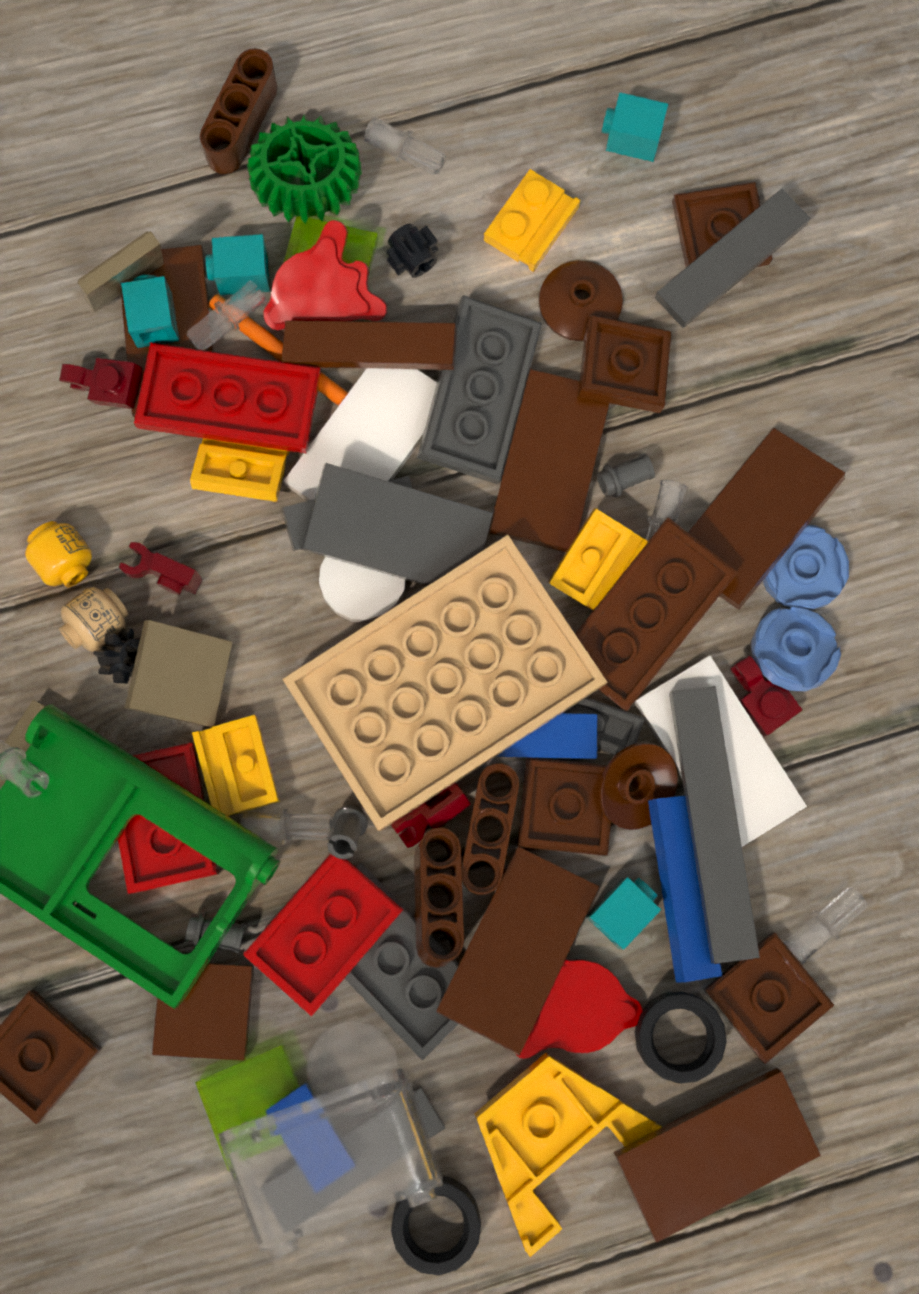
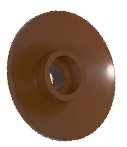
[539,260,623,341]
[599,742,678,830]

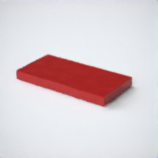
[134,342,321,454]

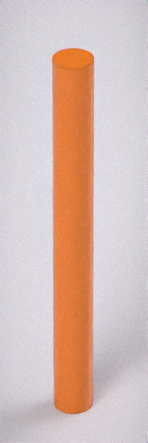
[208,294,349,406]

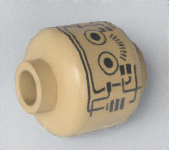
[59,587,128,652]

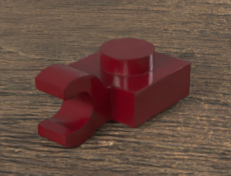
[59,358,142,409]
[119,542,203,595]
[730,656,803,737]
[391,783,471,848]

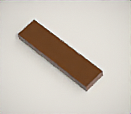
[282,321,457,370]

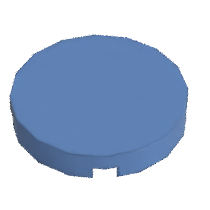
[763,525,849,611]
[751,606,841,692]

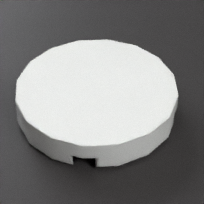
[319,557,406,622]

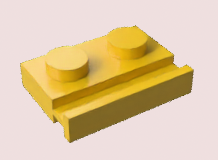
[484,169,580,272]
[190,438,289,502]
[548,508,648,610]
[192,715,280,816]

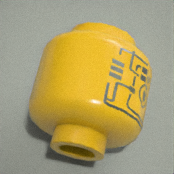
[25,521,92,588]

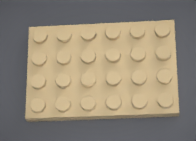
[282,535,607,832]

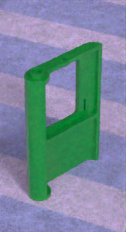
[0,704,280,1009]

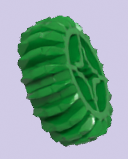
[247,114,362,225]

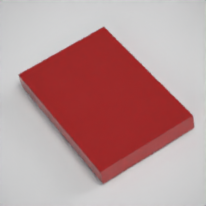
[118,742,219,894]
[243,854,404,1017]

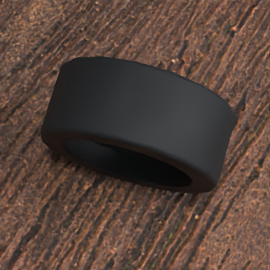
[634,991,727,1084]
[391,1175,481,1276]

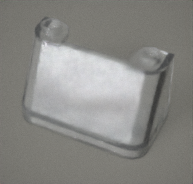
[218,1068,445,1259]

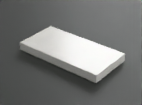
[283,368,437,501]
[634,656,807,847]

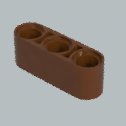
[199,48,278,174]
[462,763,519,895]
[414,827,464,968]

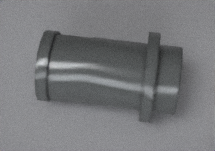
[597,453,655,498]
[327,805,368,859]
[185,911,246,953]

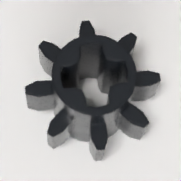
[386,223,439,278]
[93,628,140,684]

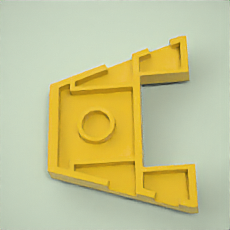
[474,1053,662,1257]

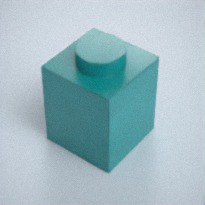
[601,92,668,162]
[205,234,270,295]
[121,275,179,348]
[586,877,661,950]

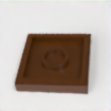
[672,182,772,268]
[578,315,671,413]
[518,758,611,856]
[703,932,834,1064]
[152,963,254,1061]
[0,990,102,1125]

